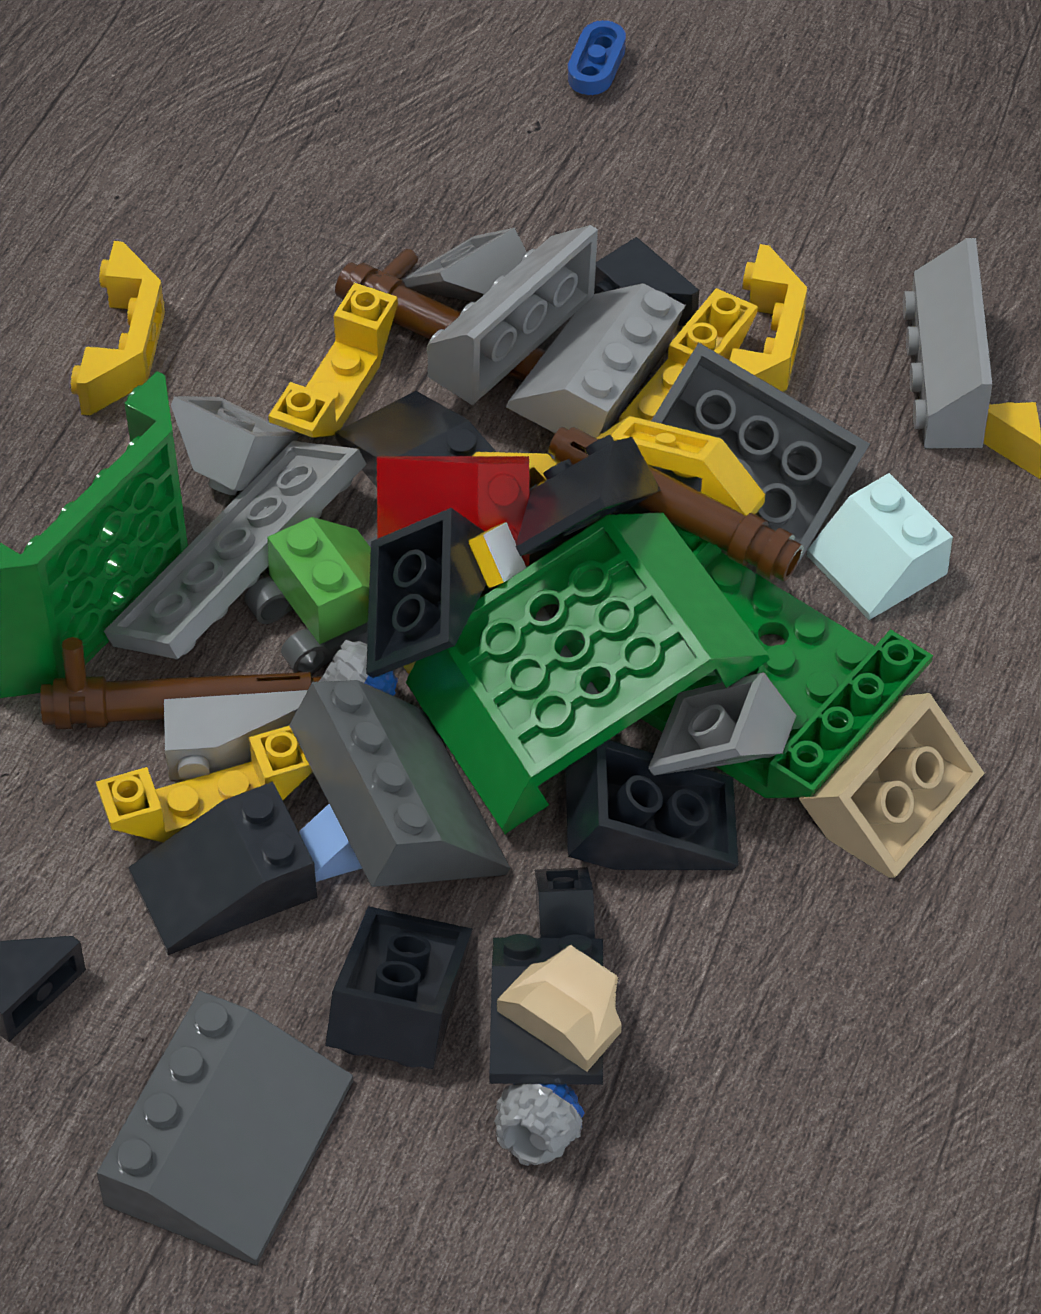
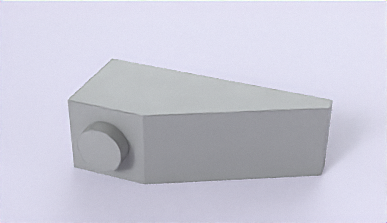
[164,690,308,780]

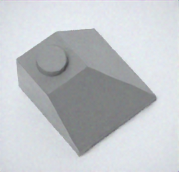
[401,228,527,302]
[171,396,299,495]
[649,672,796,775]

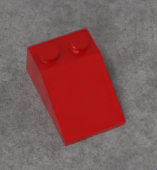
[377,456,529,565]

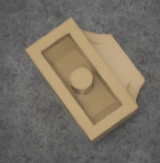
[497,945,622,1072]

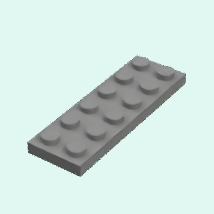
[104,441,367,659]

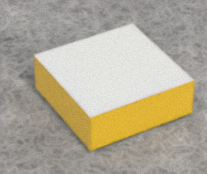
[468,522,526,588]

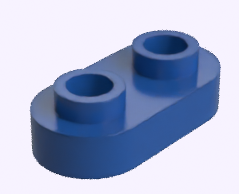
[568,20,626,95]

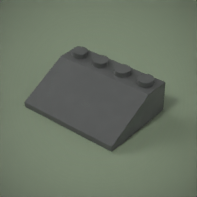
[649,343,870,569]
[289,680,510,887]
[97,990,354,1266]

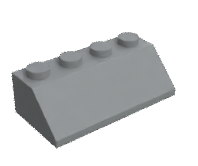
[427,225,598,405]
[903,238,992,448]
[506,283,685,438]

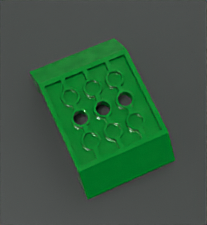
[0,371,188,698]
[406,513,770,834]
[566,522,933,798]

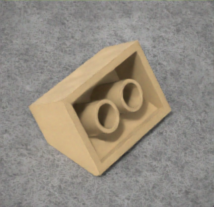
[799,693,985,878]

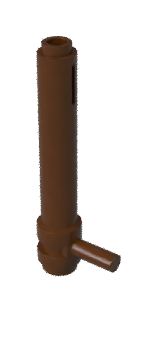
[335,249,546,382]
[548,427,804,581]
[40,637,322,730]

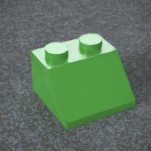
[267,517,371,645]

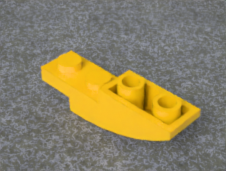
[619,288,758,422]

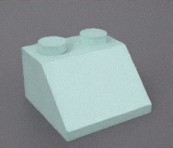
[807,473,953,620]

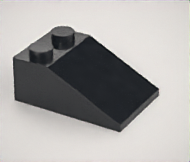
[335,391,496,487]
[515,435,661,556]
[366,508,486,678]
[565,740,739,870]
[128,782,318,955]
[325,906,473,1069]
[489,934,603,1085]

